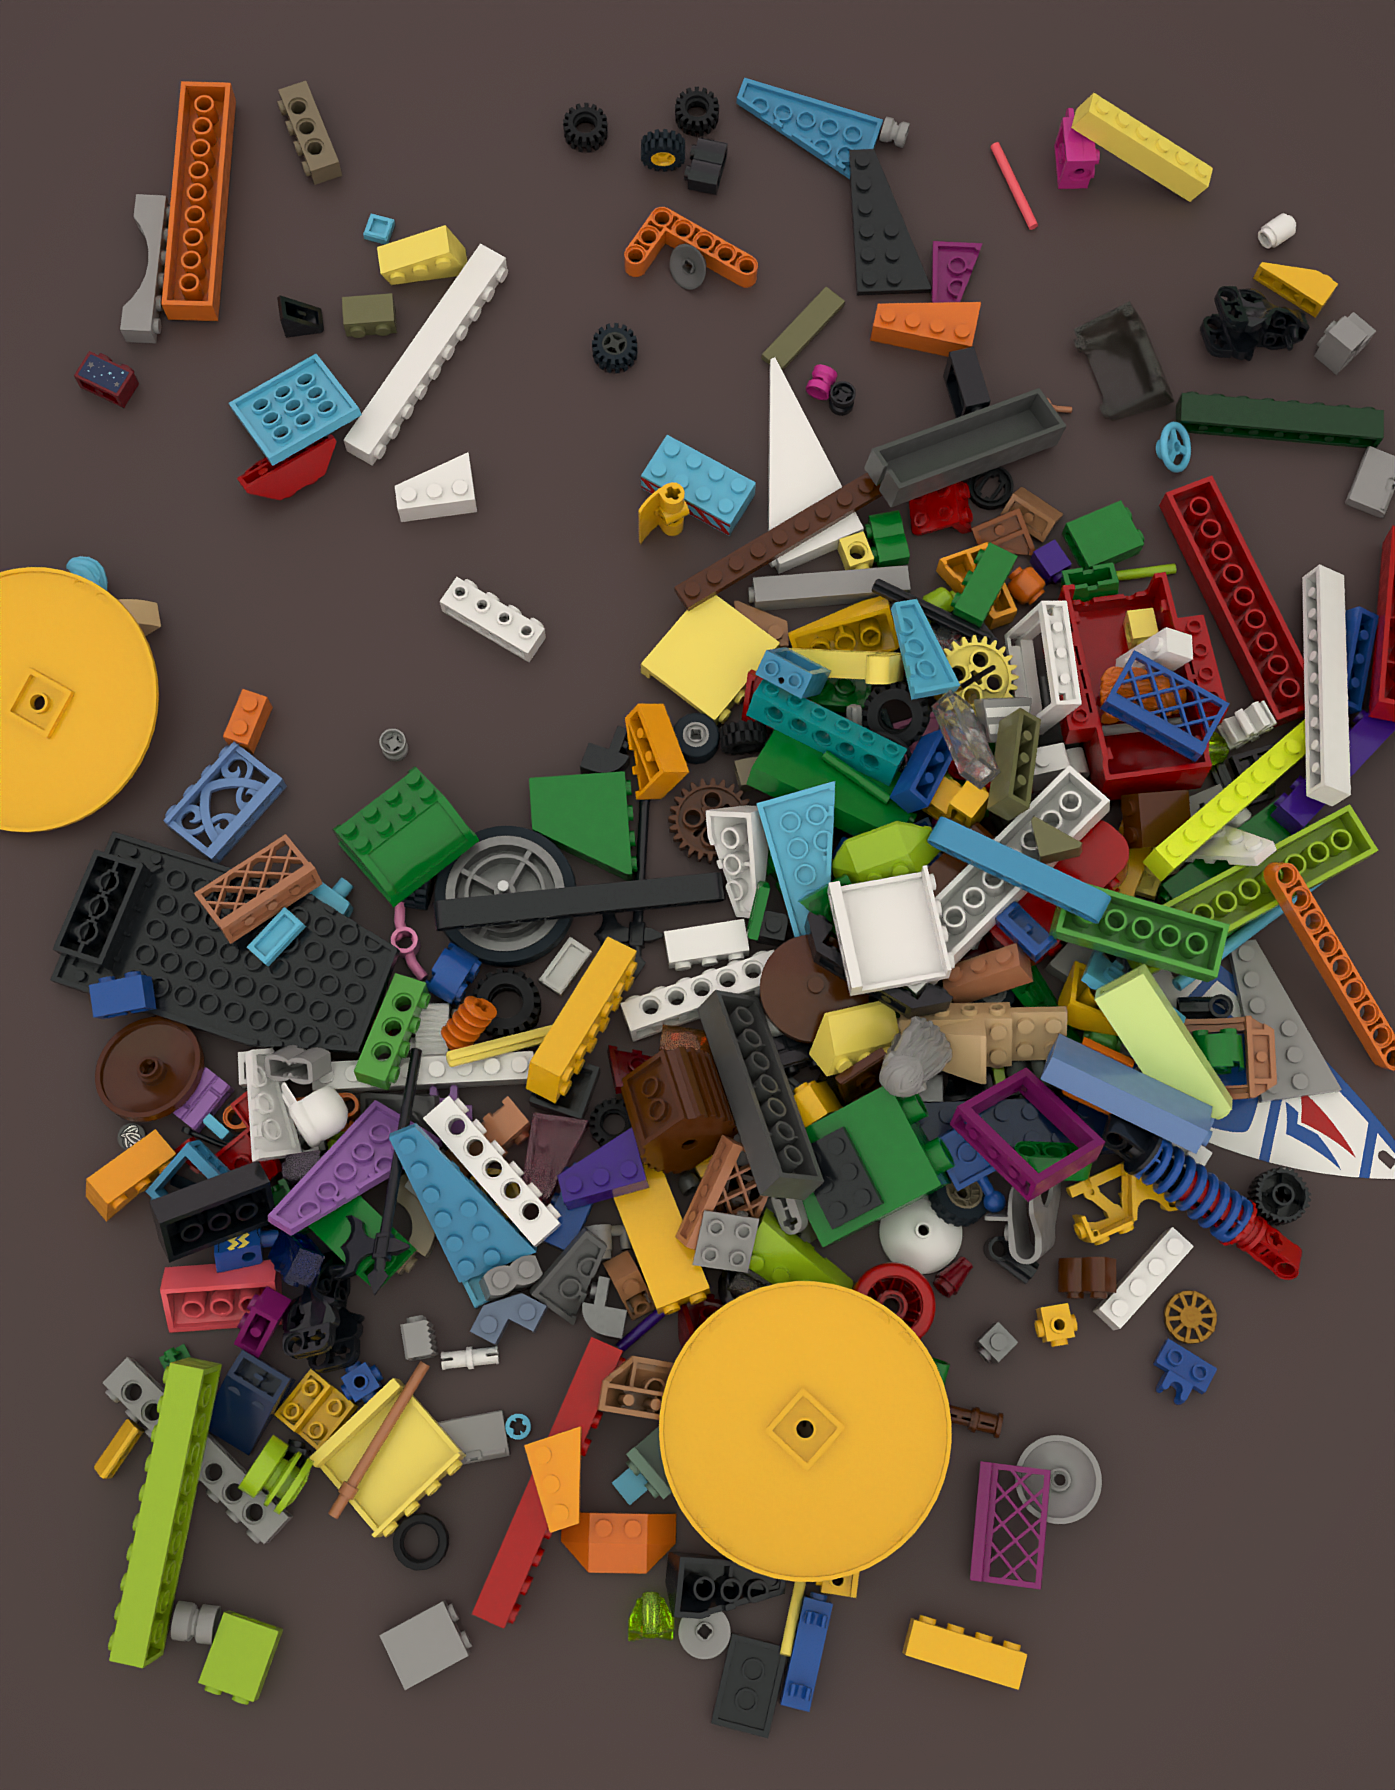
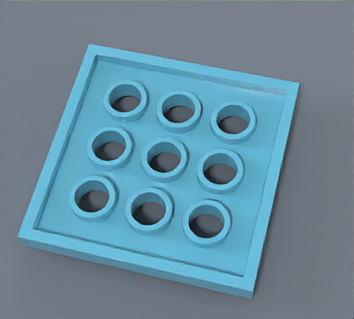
[229,354,362,466]

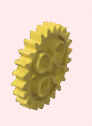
[937,635,1019,722]

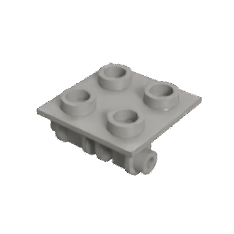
[692,1210,759,1273]

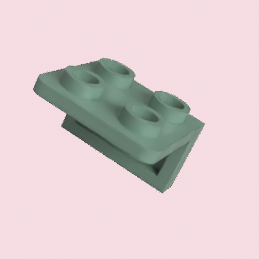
[626,1426,672,1500]

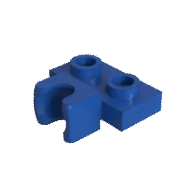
[1153,1338,1217,1405]

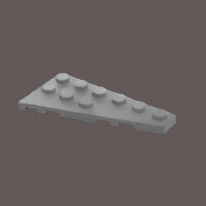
[1229,939,1342,1103]

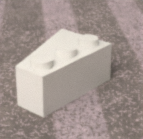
[395,452,477,522]

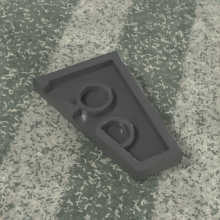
[530,1227,607,1325]

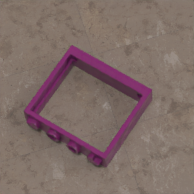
[950,1067,1105,1202]

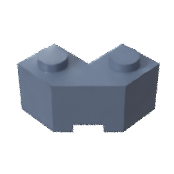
[470,1293,548,1346]

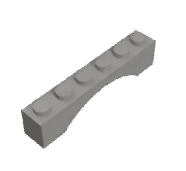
[120,194,170,343]

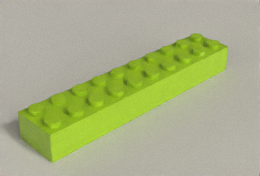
[1127,804,1378,975]
[108,1357,222,1668]

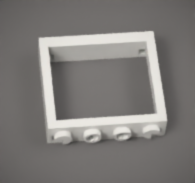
[1004,601,1082,735]

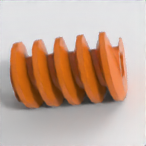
[441,996,497,1050]

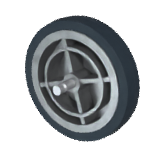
[435,826,577,967]

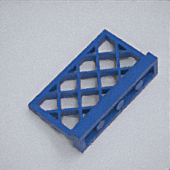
[1100,650,1230,762]

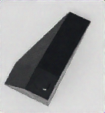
[665,1552,786,1619]

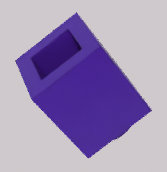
[1029,539,1072,586]

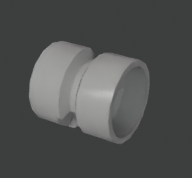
[171,1601,221,1645]

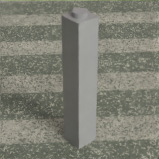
[748,565,911,611]

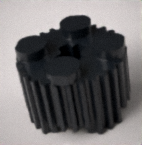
[1247,1167,1311,1226]

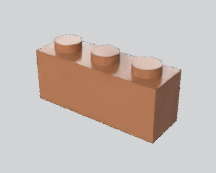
[942,943,1033,1003]

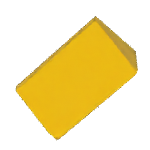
[94,1419,144,1479]

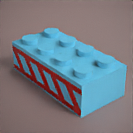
[641,435,756,536]

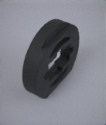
[967,466,1014,510]

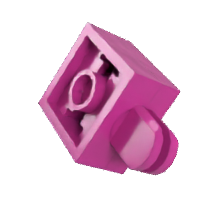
[1054,108,1100,189]

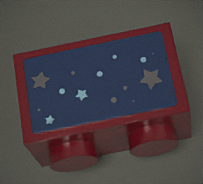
[74,351,139,408]

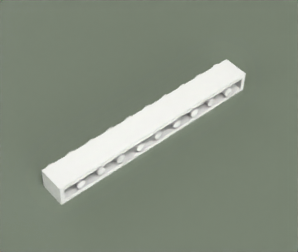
[343,244,508,466]
[1302,564,1351,806]

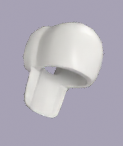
[281,1082,348,1147]

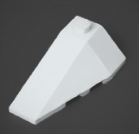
[706,805,769,918]

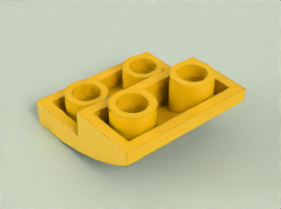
[274,1369,358,1450]

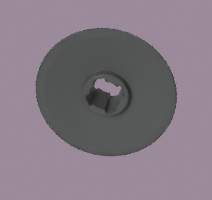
[669,244,706,290]

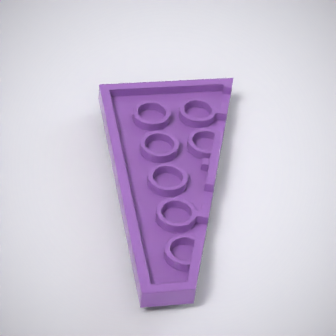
[268,1100,442,1236]

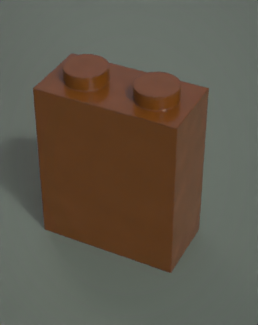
[1121,790,1191,849]

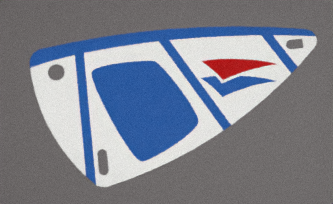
[1119,965,1395,1179]

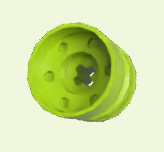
[238,1435,314,1515]

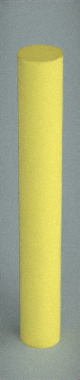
[780,1581,806,1657]

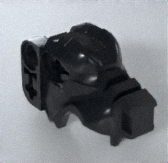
[1200,286,1310,361]
[282,1251,365,1373]

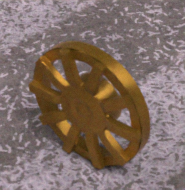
[1163,1291,1217,1344]

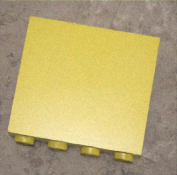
[641,595,780,725]
[309,1378,466,1538]

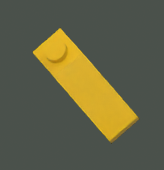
[1253,262,1338,318]

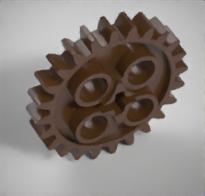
[668,778,750,864]

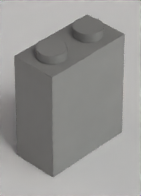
[379,1599,472,1690]

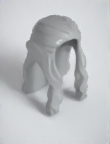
[879,1016,952,1098]

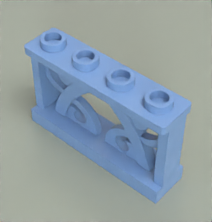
[164,742,287,864]

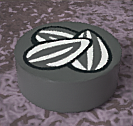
[117,1123,147,1150]

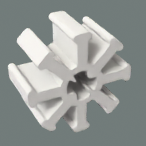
[1217,700,1277,750]

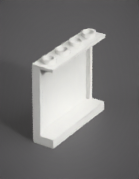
[827,865,955,996]

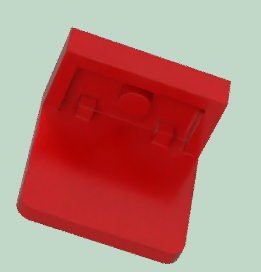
[909,481,973,536]

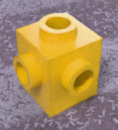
[1034,1303,1077,1347]

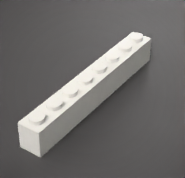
[312,1051,534,1093]

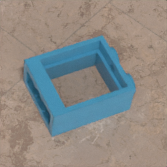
[755,647,831,699]
[146,1140,230,1200]

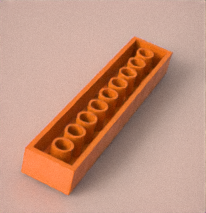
[161,81,236,321]

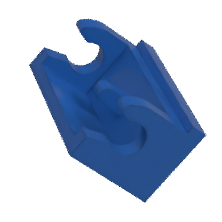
[996,901,1057,963]

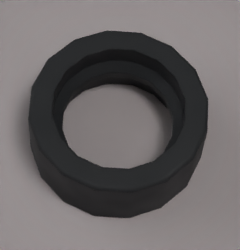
[393,1513,449,1571]

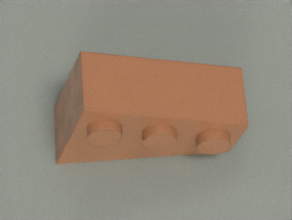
[445,1096,532,1180]

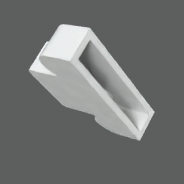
[1033,743,1090,792]

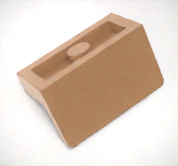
[1000,487,1063,542]

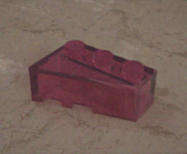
[523,1112,589,1203]

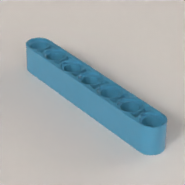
[927,816,1112,924]

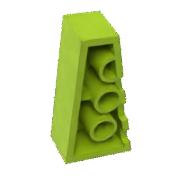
[748,1207,853,1289]

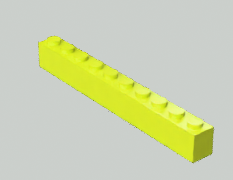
[1143,719,1306,882]

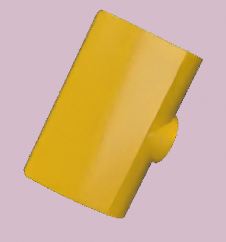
[638,482,689,544]

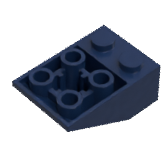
[209,1350,296,1456]

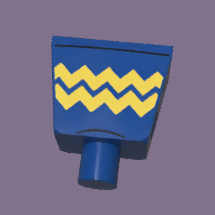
[214,1227,280,1273]

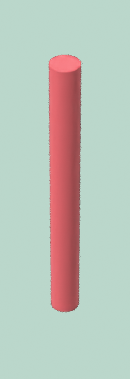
[990,142,1038,230]

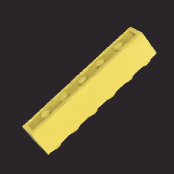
[1071,93,1213,202]

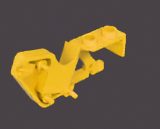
[1066,1161,1178,1245]

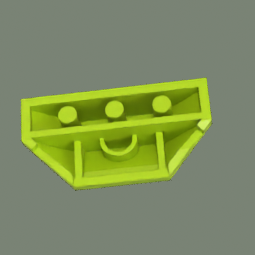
[831,821,940,884]

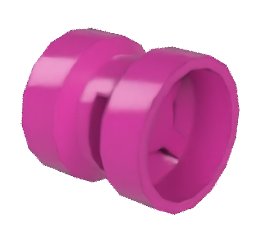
[805,364,838,400]

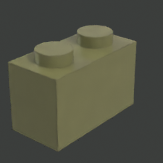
[342,293,397,338]

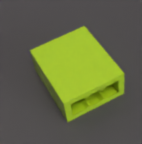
[198,1610,283,1705]

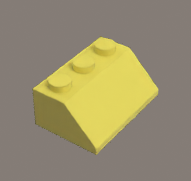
[809,1001,899,1076]

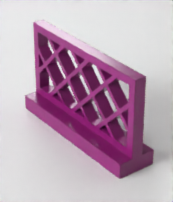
[970,1461,1051,1590]

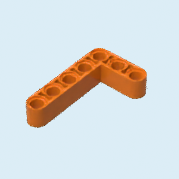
[624,207,758,288]

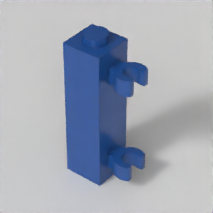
[779,1591,833,1712]

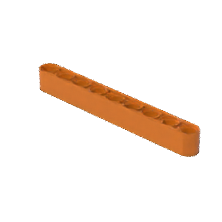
[1263,862,1395,1071]

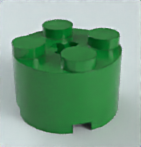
[1192,1028,1245,1075]

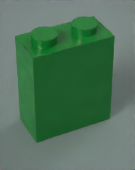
[1062,500,1144,570]

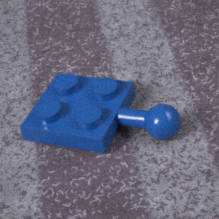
[930,1114,1006,1213]

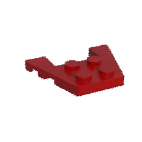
[174,1091,283,1181]

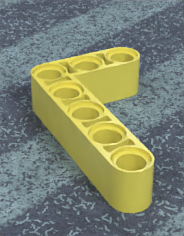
[789,648,904,684]

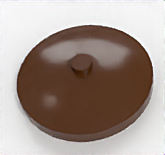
[759,935,869,1044]
[95,1017,204,1122]

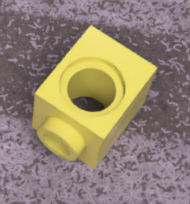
[837,531,874,570]
[1123,608,1158,650]

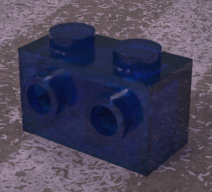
[268,1230,325,1287]

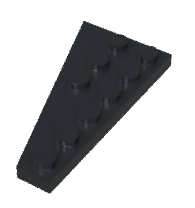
[849,149,932,296]

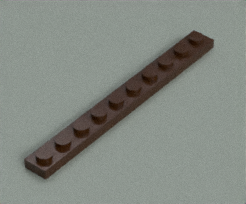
[674,473,883,611]

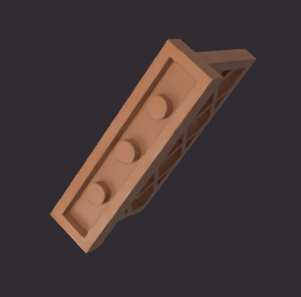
[194,834,323,944]
[675,1134,768,1250]

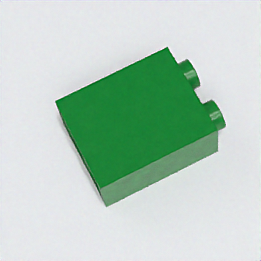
[802,1086,955,1247]

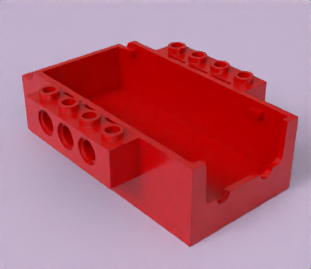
[1043,572,1228,800]

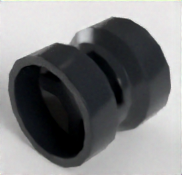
[829,381,856,416]

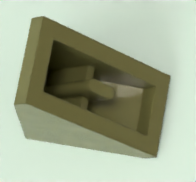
[1031,816,1082,864]

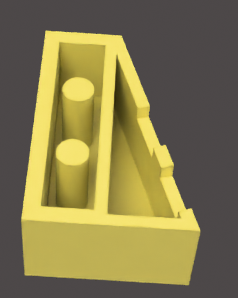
[377,225,467,285]

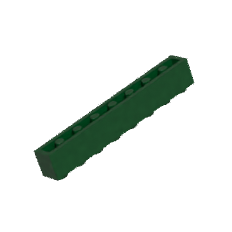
[1176,391,1384,448]

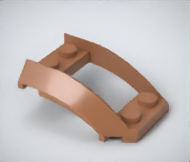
[1184,1016,1277,1100]

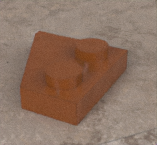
[970,508,1035,555]

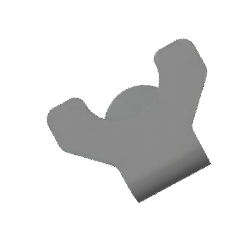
[985,1182,1061,1264]

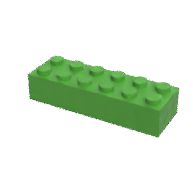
[1048,883,1230,982]

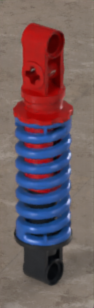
[1102,1114,1302,1280]

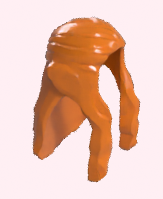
[1100,666,1187,725]

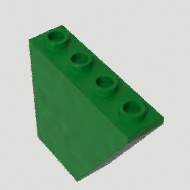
[529,771,637,881]

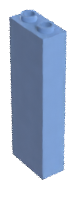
[1041,1033,1214,1154]

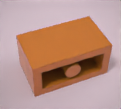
[223,689,273,754]

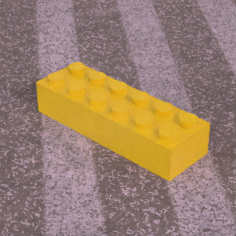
[526,937,638,1103]

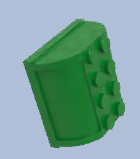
[332,766,480,908]

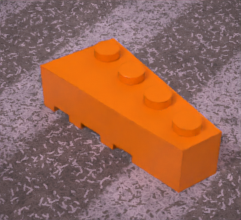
[870,302,981,357]

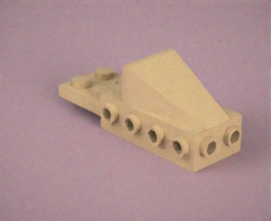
[897,1002,1067,1084]

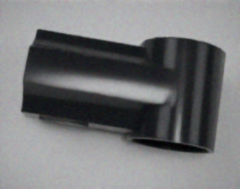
[1176,994,1234,1019]
[983,1236,1040,1284]

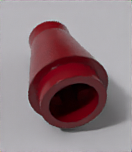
[933,1256,973,1298]

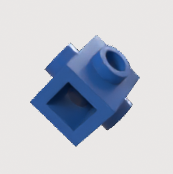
[340,1361,384,1404]

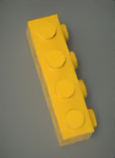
[902,1615,1027,1690]

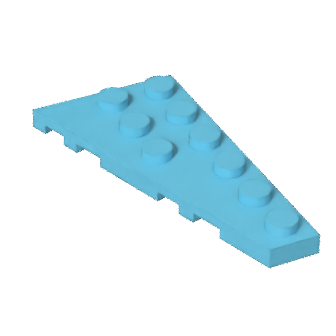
[756,781,836,937]

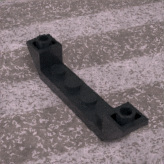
[804,912,953,1019]

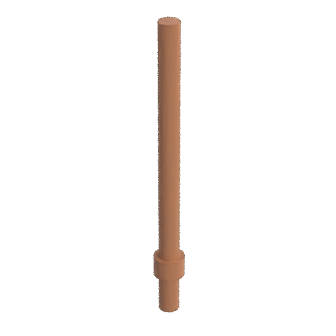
[328,1360,430,1519]

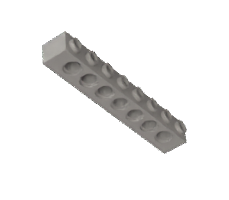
[103,1357,293,1544]

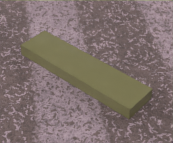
[761,287,845,371]

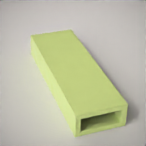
[1094,964,1233,1120]

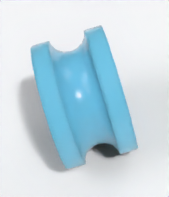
[505,1414,531,1440]

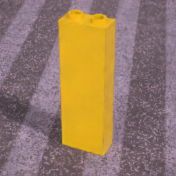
[613,1163,711,1315]

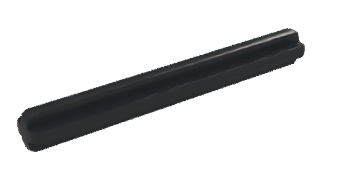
[871,579,993,645]

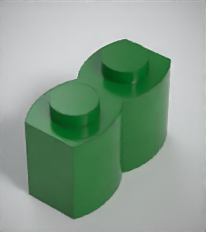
[864,510,910,568]

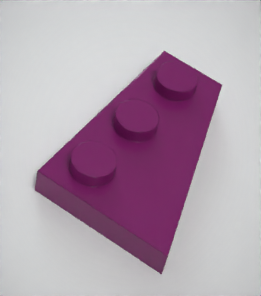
[931,241,983,303]

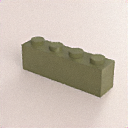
[987,708,1041,821]

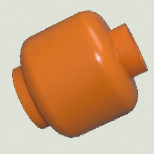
[1007,566,1045,605]

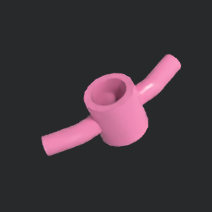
[391,902,428,981]

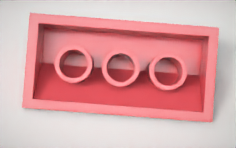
[160,1259,283,1333]

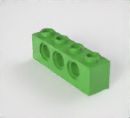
[354,973,431,1091]

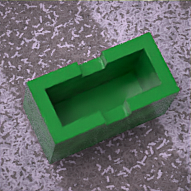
[1061,562,1119,602]

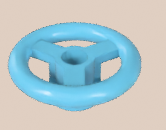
[1156,421,1191,473]

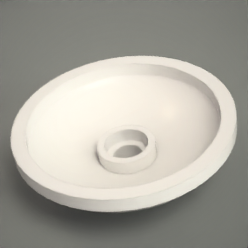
[879,1195,962,1274]

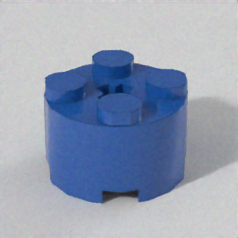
[425,942,482,1006]

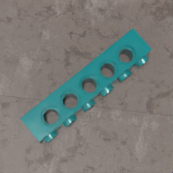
[746,679,907,786]

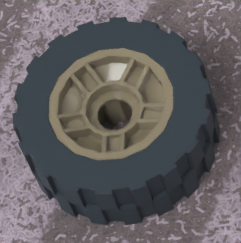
[928,1171,988,1227]

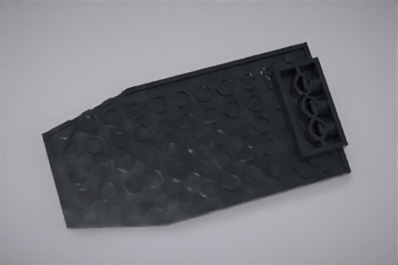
[50,831,400,1054]

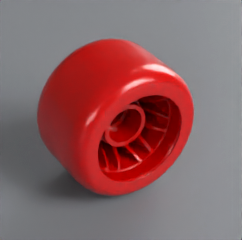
[852,1262,936,1339]

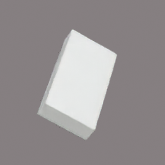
[539,937,592,996]

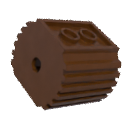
[620,1046,738,1174]

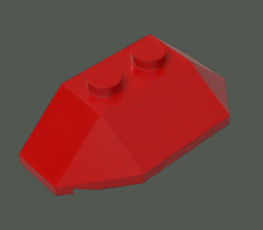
[237,433,337,500]

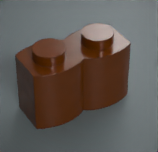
[1058,1257,1116,1299]

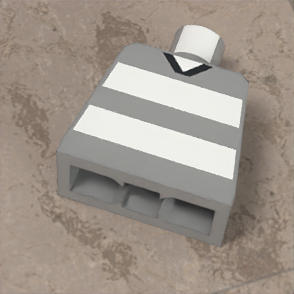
[974,697,1032,749]

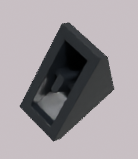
[277,295,324,338]

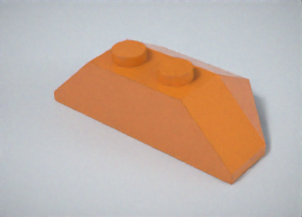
[561,1512,676,1574]

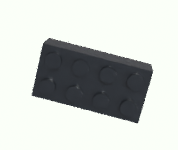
[149,1161,275,1263]

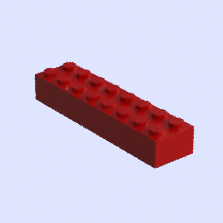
[1368,526,1395,722]

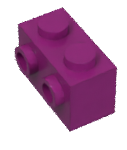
[234,1286,292,1358]

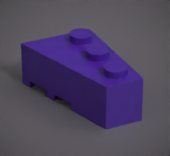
[557,1127,649,1210]

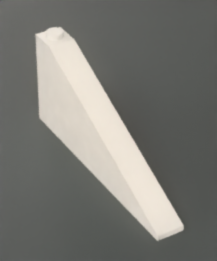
[768,357,864,574]

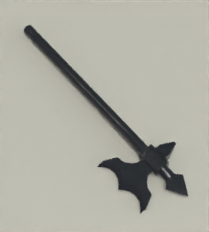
[594,799,664,981]
[335,1048,422,1296]

